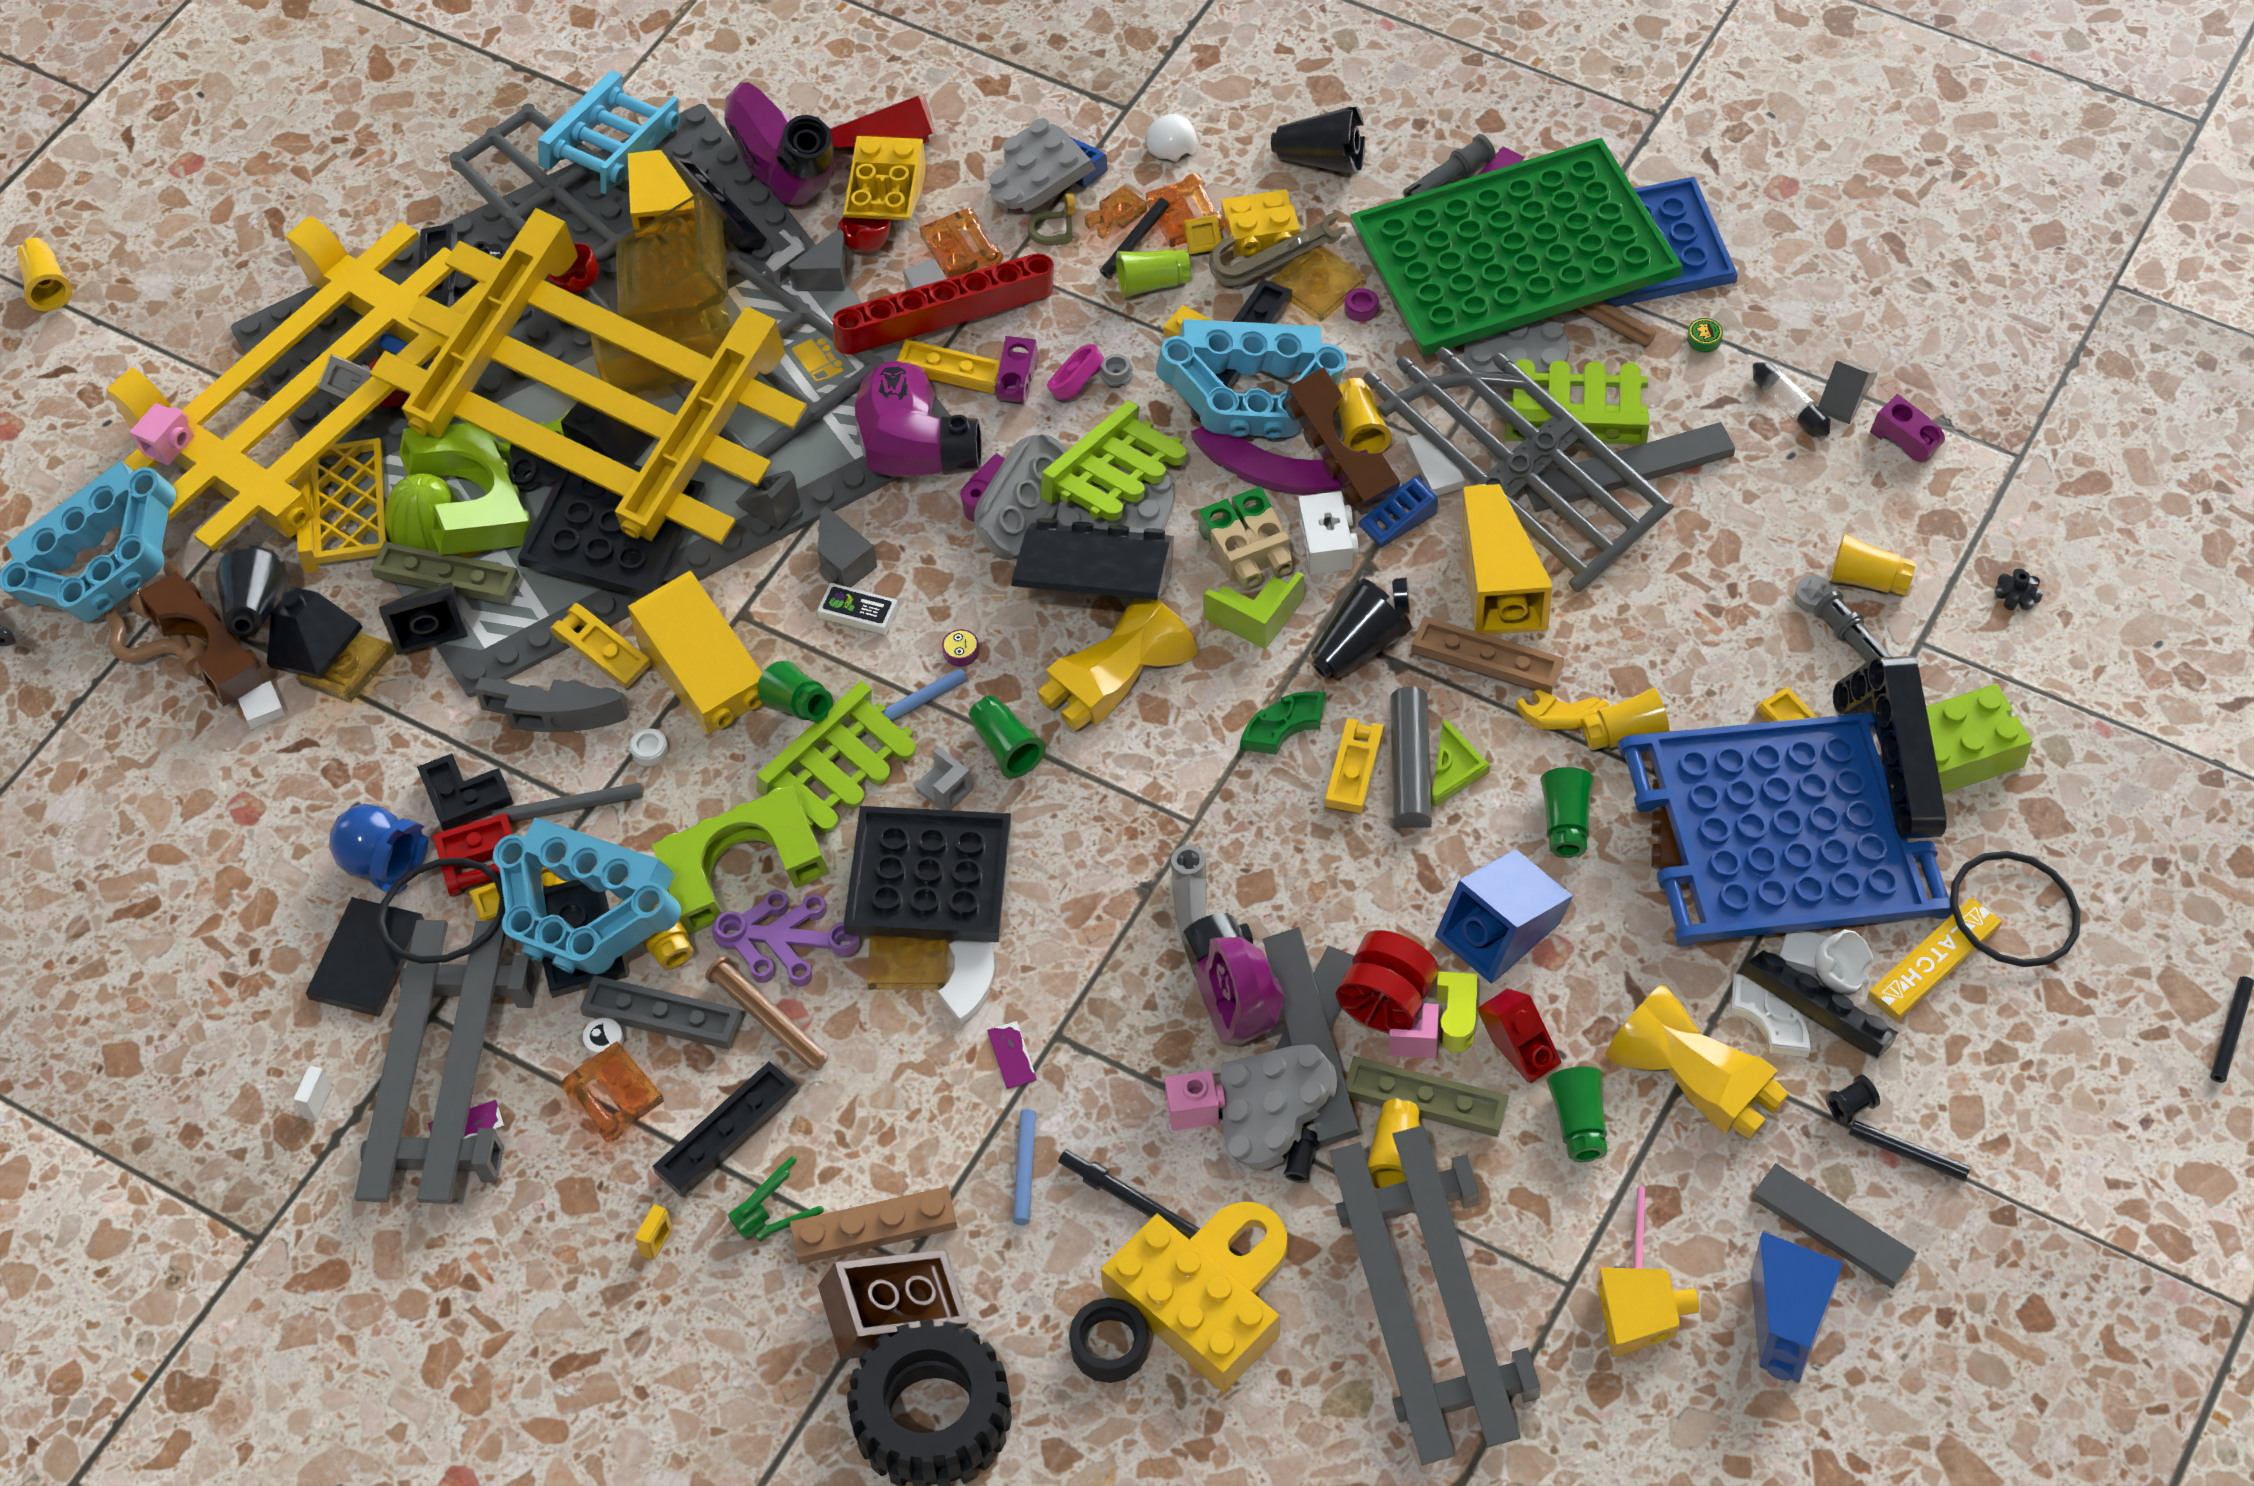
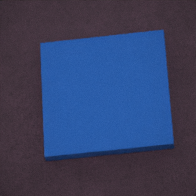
[1603,176,1738,307]

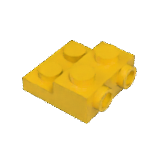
[1221,189,1300,258]

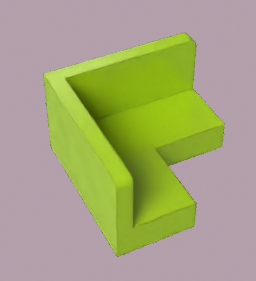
[1203,572,1304,650]

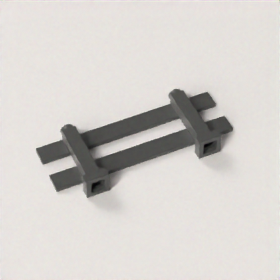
[354,920,539,1204]
[1329,1125,1541,1466]

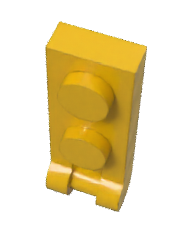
[550,603,651,690]
[1325,718,1385,814]

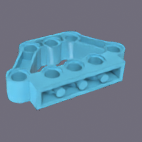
[1155,319,1347,439]
[0,461,177,622]
[493,817,681,974]

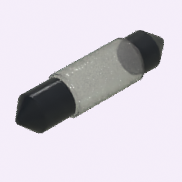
[1752,362,1831,437]

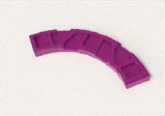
[1191,426,1369,495]

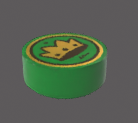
[1687,318,1723,352]

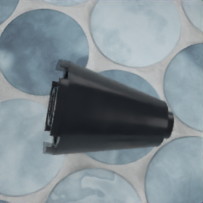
[1271,107,1365,174]
[215,545,289,637]
[1311,578,1412,679]

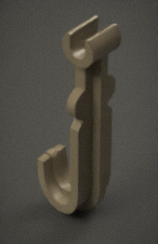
[1209,213,1346,286]

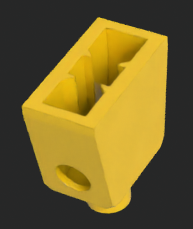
[1596,1267,1699,1357]

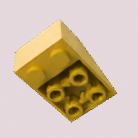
[843,136,926,221]

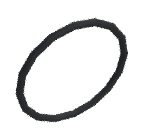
[1950,851,2081,967]
[377,857,505,964]

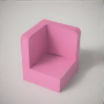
[1389,1003,1439,1058]

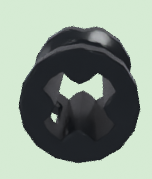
[1825,1074,1880,1125]

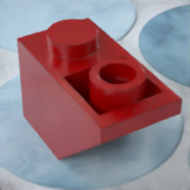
[1476,988,1562,1083]

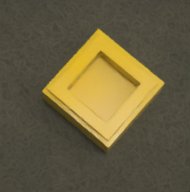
[1183,214,1222,254]
[634,1204,673,1260]

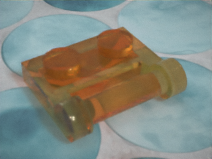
[1145,173,1226,248]
[919,208,1003,278]
[560,1041,664,1143]

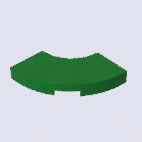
[1240,691,1326,755]

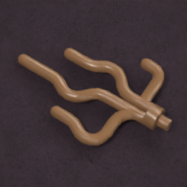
[104,561,226,681]

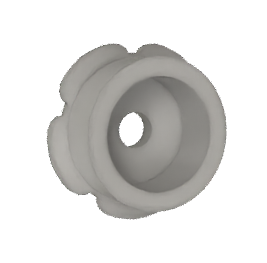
[1099,354,1133,386]

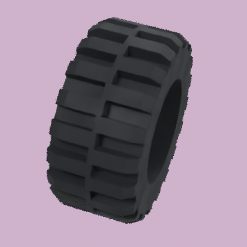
[847,1320,1012,1486]

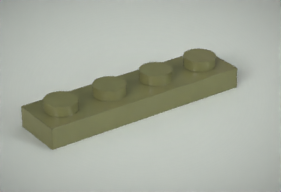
[371,541,520,605]
[1345,1056,1509,1137]

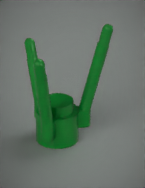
[727,1156,824,1242]

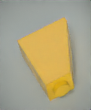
[628,150,702,236]

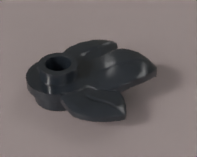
[509,431,563,491]

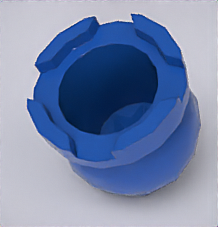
[329,804,429,894]

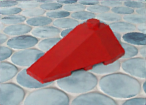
[830,93,935,147]

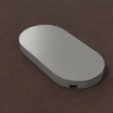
[974,434,1067,558]

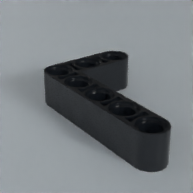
[1833,656,1947,839]

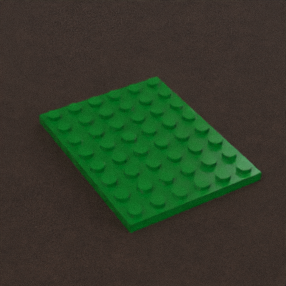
[1350,137,1682,356]

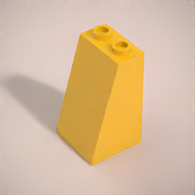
[1461,484,1552,635]
[628,571,762,735]

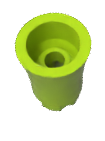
[1116,249,1191,299]

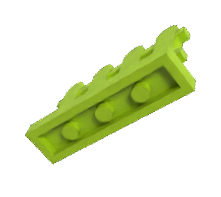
[1505,359,1649,445]
[1040,400,1187,521]
[756,680,916,833]

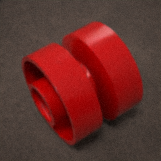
[1336,930,1439,1034]

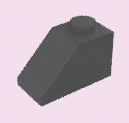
[818,506,877,588]

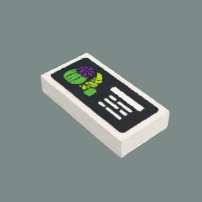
[817,583,899,635]

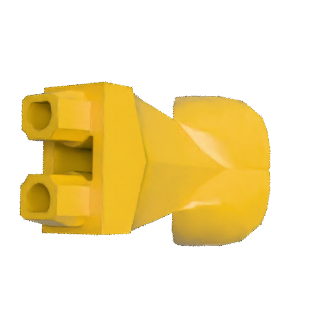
[1037,598,1198,731]
[1605,984,1789,1140]

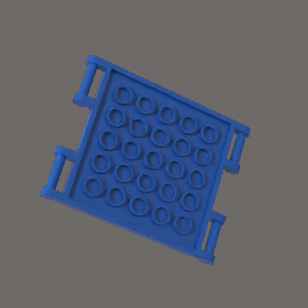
[1617,712,1953,947]

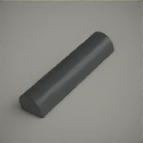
[1390,687,1432,828]

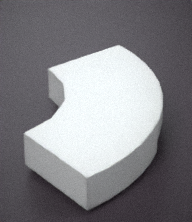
[938,940,995,1025]
[1731,973,1810,1058]

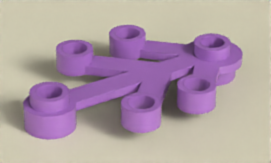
[712,890,860,987]

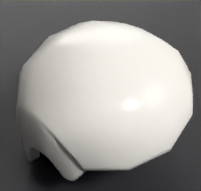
[1145,113,1199,162]
[1815,929,1873,994]

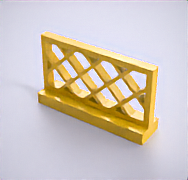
[293,438,388,573]

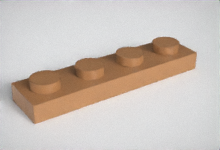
[1411,616,1564,695]
[790,1186,958,1265]

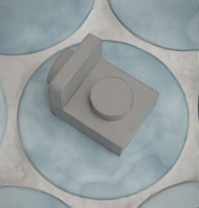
[765,229,806,287]
[317,353,371,399]

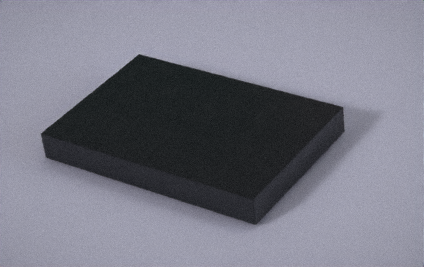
[542,879,627,998]
[306,897,424,1017]

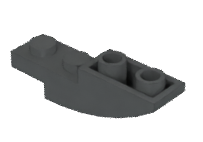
[475,677,629,733]

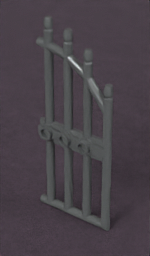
[1363,347,1675,592]

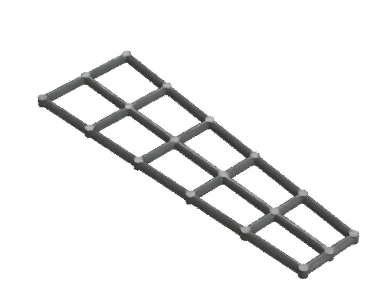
[449,103,884,457]

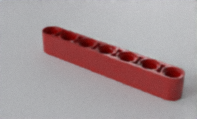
[832,253,1054,355]

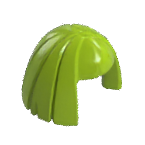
[385,473,458,552]

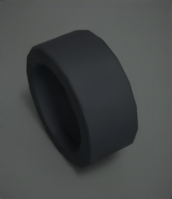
[1069,1297,1149,1383]

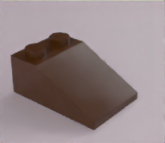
[818,1250,969,1360]

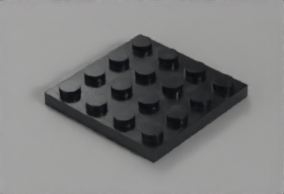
[517,458,706,598]
[844,806,1011,942]

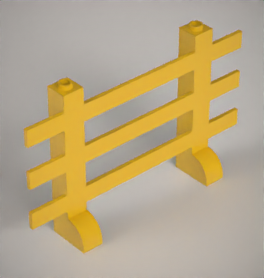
[370,208,807,545]
[106,215,484,551]

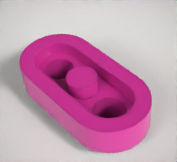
[1047,344,1104,401]

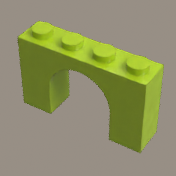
[399,423,530,555]
[651,784,830,934]

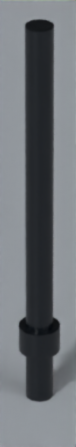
[1058,1149,1244,1256]

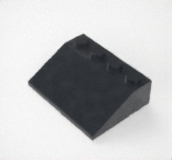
[1011,518,1174,600]

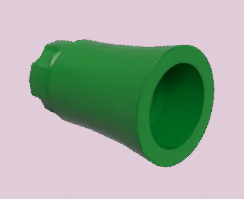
[758,661,833,722]
[968,695,1046,778]
[1540,767,1594,858]
[1547,1066,1607,1163]

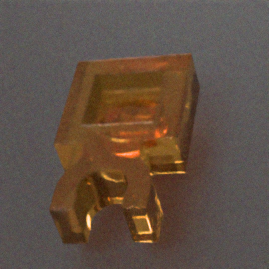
[1084,185,1147,239]

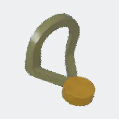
[1028,193,1075,246]

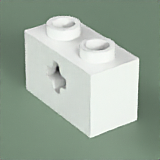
[1298,491,1359,575]

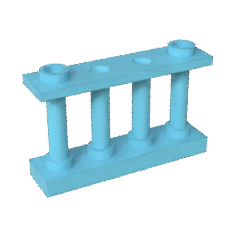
[538,70,680,195]

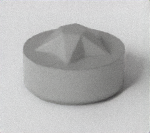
[1795,576,1833,613]

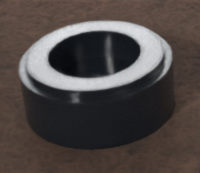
[1392,577,1410,614]

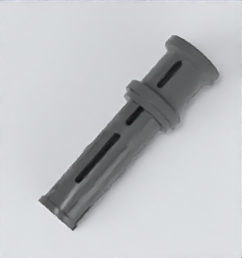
[1403,134,1496,198]
[1814,590,1892,662]

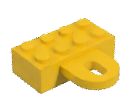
[1101,1202,1287,1393]

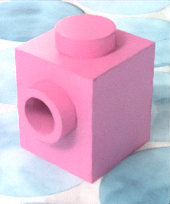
[129,403,195,466]
[1164,1070,1225,1131]

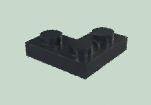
[417,753,514,831]

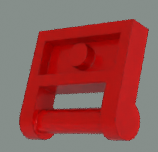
[433,813,519,896]

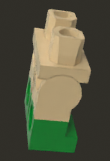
[1198,486,1292,590]

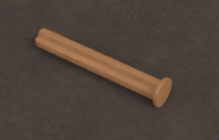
[1576,300,1656,346]
[705,956,828,1070]

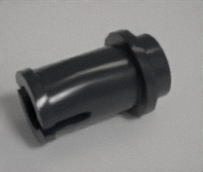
[1283,1128,1320,1183]

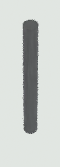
[492,783,643,822]

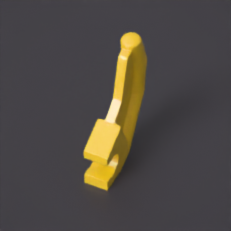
[1516,689,1610,730]

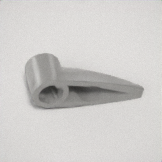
[1171,845,1207,959]

